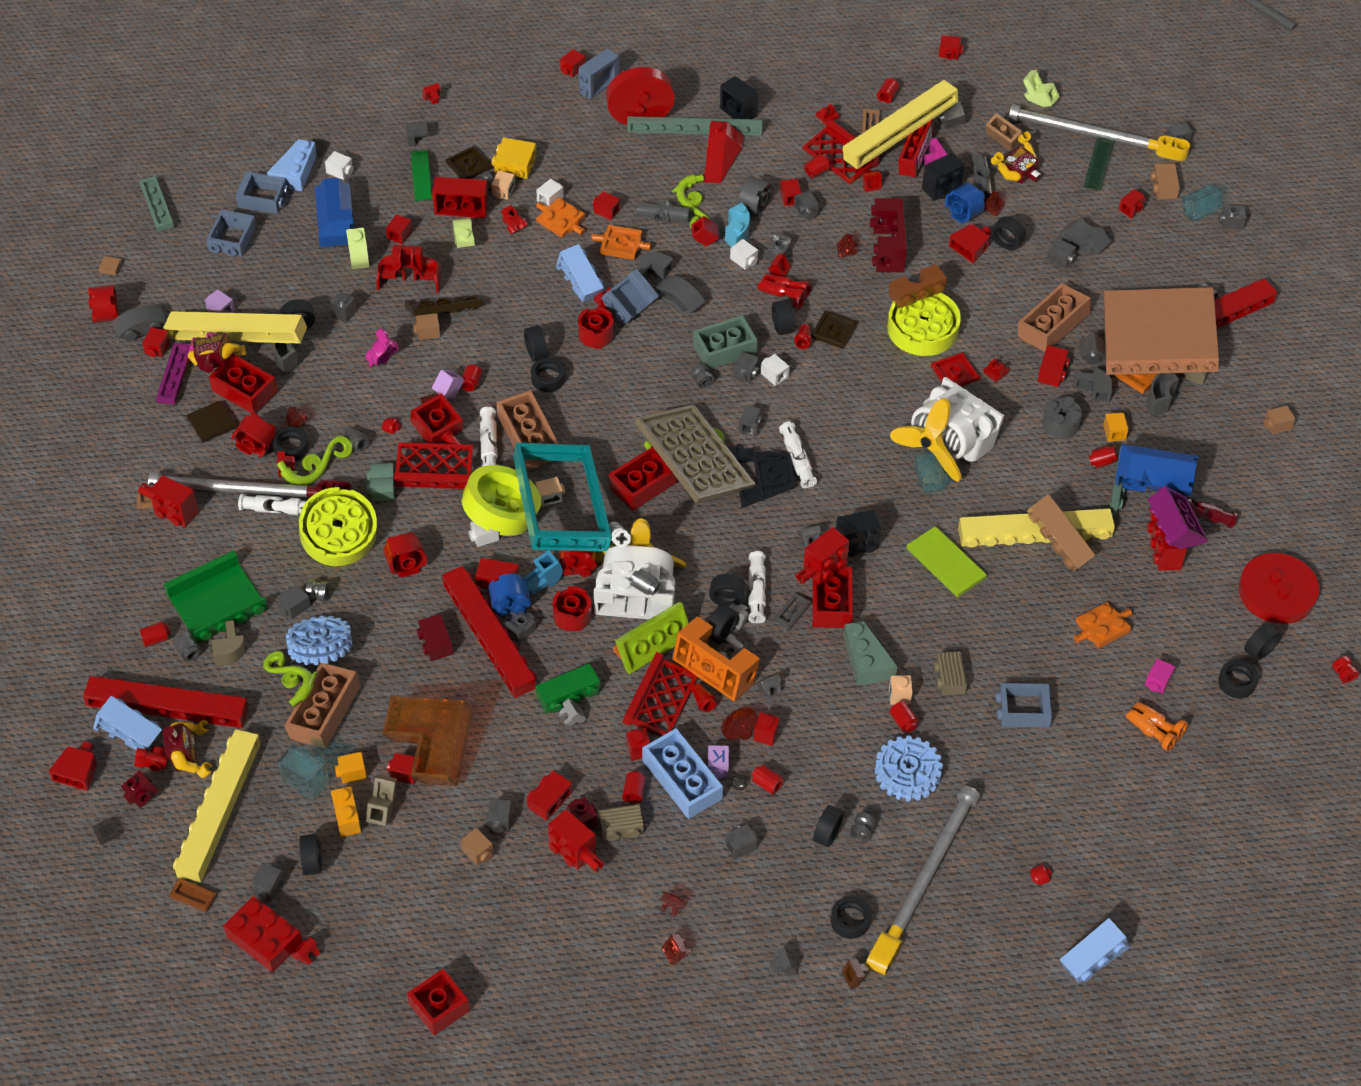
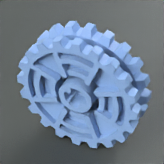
[286,616,352,665]
[875,736,943,802]

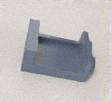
[601,268,659,325]

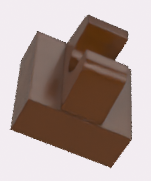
[842,958,870,989]

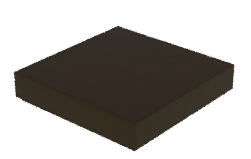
[445,146,492,179]
[811,311,858,349]
[186,400,236,443]

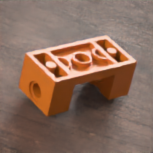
[672,616,760,702]

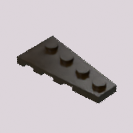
[405,295,483,317]

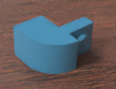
[522,550,563,596]

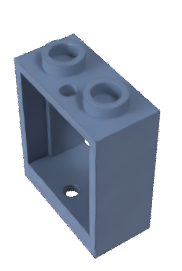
[579,48,619,99]
[236,172,289,214]
[207,209,256,257]
[995,683,1052,728]

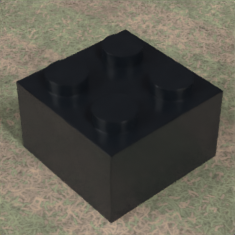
[720,76,758,119]
[922,152,965,201]
[836,509,881,557]

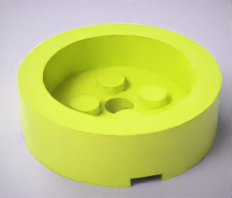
[887,293,961,356]
[461,465,541,536]
[299,487,377,566]

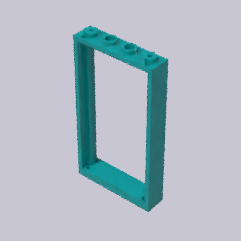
[513,443,612,551]

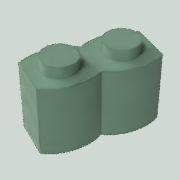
[367,463,394,501]

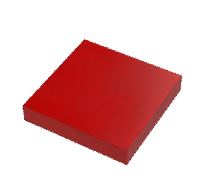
[931,352,980,387]

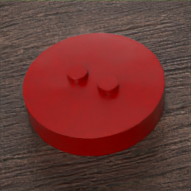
[606,67,675,125]
[1238,553,1319,624]

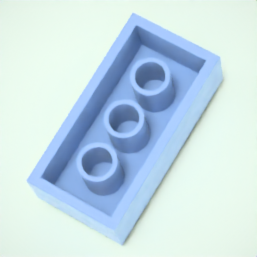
[642,728,723,819]

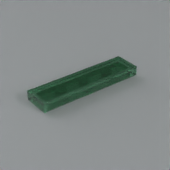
[1084,138,1113,191]

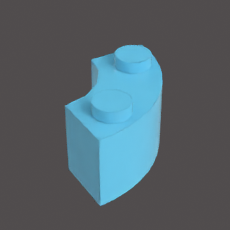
[725,202,750,247]

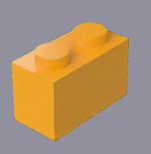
[331,786,361,837]

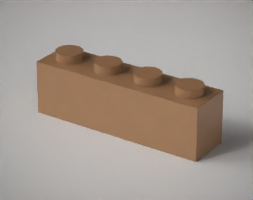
[1027,494,1096,571]

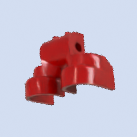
[376,245,441,293]

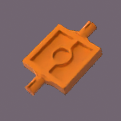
[536,197,585,238]
[592,225,651,260]
[1074,602,1132,648]

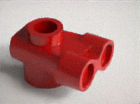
[501,205,528,235]
[134,747,168,772]

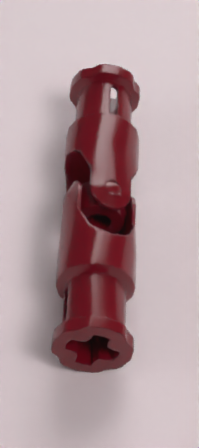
[1186,497,1237,528]

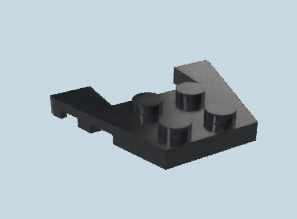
[732,445,795,508]

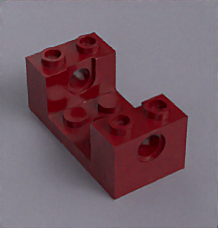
[869,198,907,273]

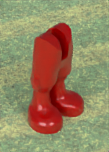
[757,274,812,310]

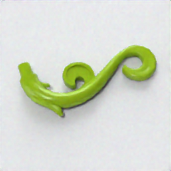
[672,174,709,229]
[276,436,353,486]
[263,651,317,707]

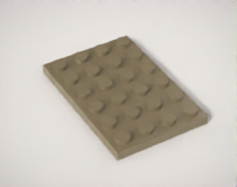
[635,404,755,504]

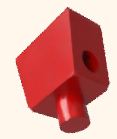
[949,224,991,264]
[49,741,97,791]

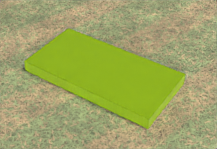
[906,526,987,598]
[615,602,689,674]

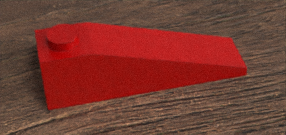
[704,121,744,184]

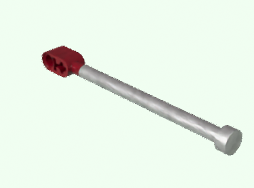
[148,471,352,497]

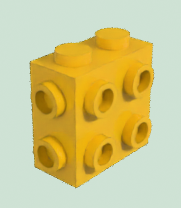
[492,137,536,179]

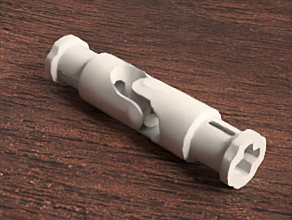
[480,407,498,466]
[779,421,817,488]
[238,494,306,516]
[609,522,631,547]
[748,551,766,623]

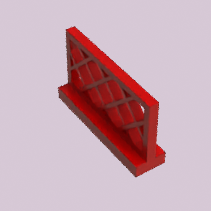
[802,119,879,185]
[394,442,473,489]
[622,652,697,737]

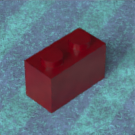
[416,614,453,661]

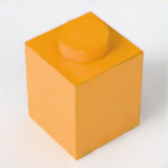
[1103,413,1128,442]
[335,752,367,784]

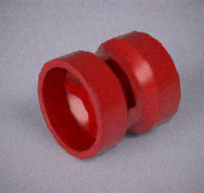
[1332,656,1359,684]

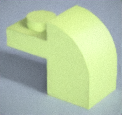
[1023,70,1060,107]
[452,218,475,248]
[346,228,369,269]

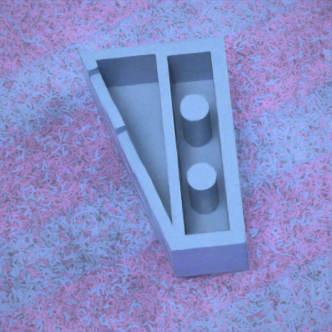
[267,139,317,191]
[556,244,604,303]
[93,696,162,751]
[1060,918,1130,983]

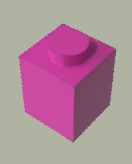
[1145,658,1175,694]

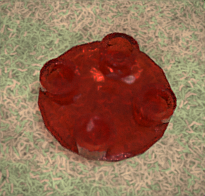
[721,707,759,740]

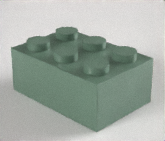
[693,315,757,370]

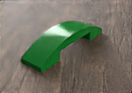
[410,150,432,201]

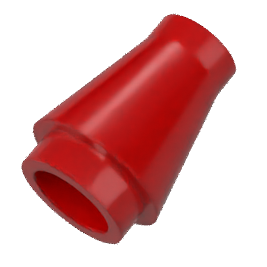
[794,324,812,349]
[691,684,716,712]

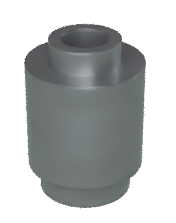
[630,569,661,596]
[173,632,200,661]

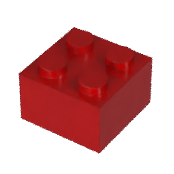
[407,969,470,1036]

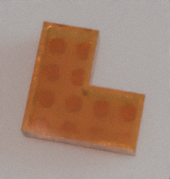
[382,696,474,786]

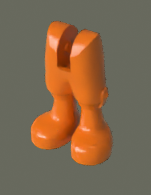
[1125,701,1188,752]

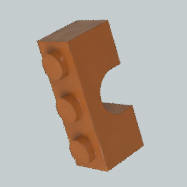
[888,264,947,308]

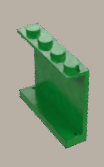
[163,550,268,643]

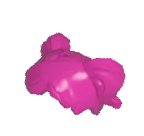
[365,329,399,367]

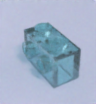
[1182,184,1222,221]
[913,453,948,494]

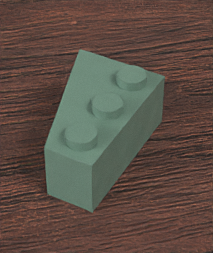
[843,621,897,685]

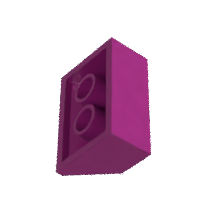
[1148,486,1209,549]

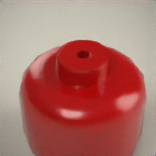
[382,418,402,434]
[1030,864,1052,885]

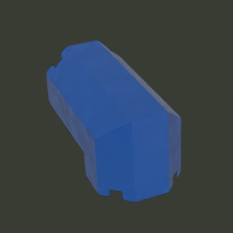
[315,178,354,247]
[1115,444,1198,496]

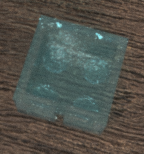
[277,744,329,801]

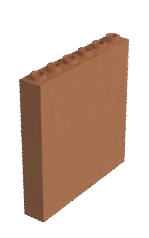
[1104,287,1219,375]

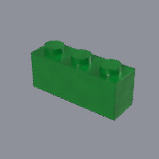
[535,663,600,714]

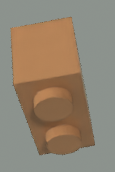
[985,113,1022,152]
[1150,164,1180,199]

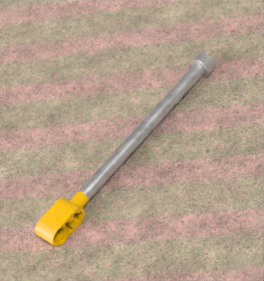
[1008,104,1190,161]
[866,786,980,975]

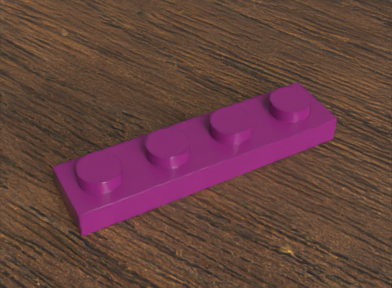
[156,343,190,405]

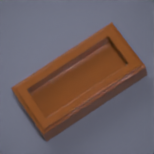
[169,878,217,913]

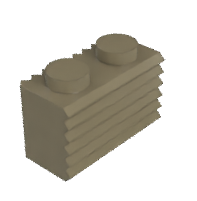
[933,651,967,696]
[598,804,643,841]

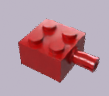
[410,393,463,451]
[138,475,199,528]
[795,527,849,585]
[548,809,605,873]

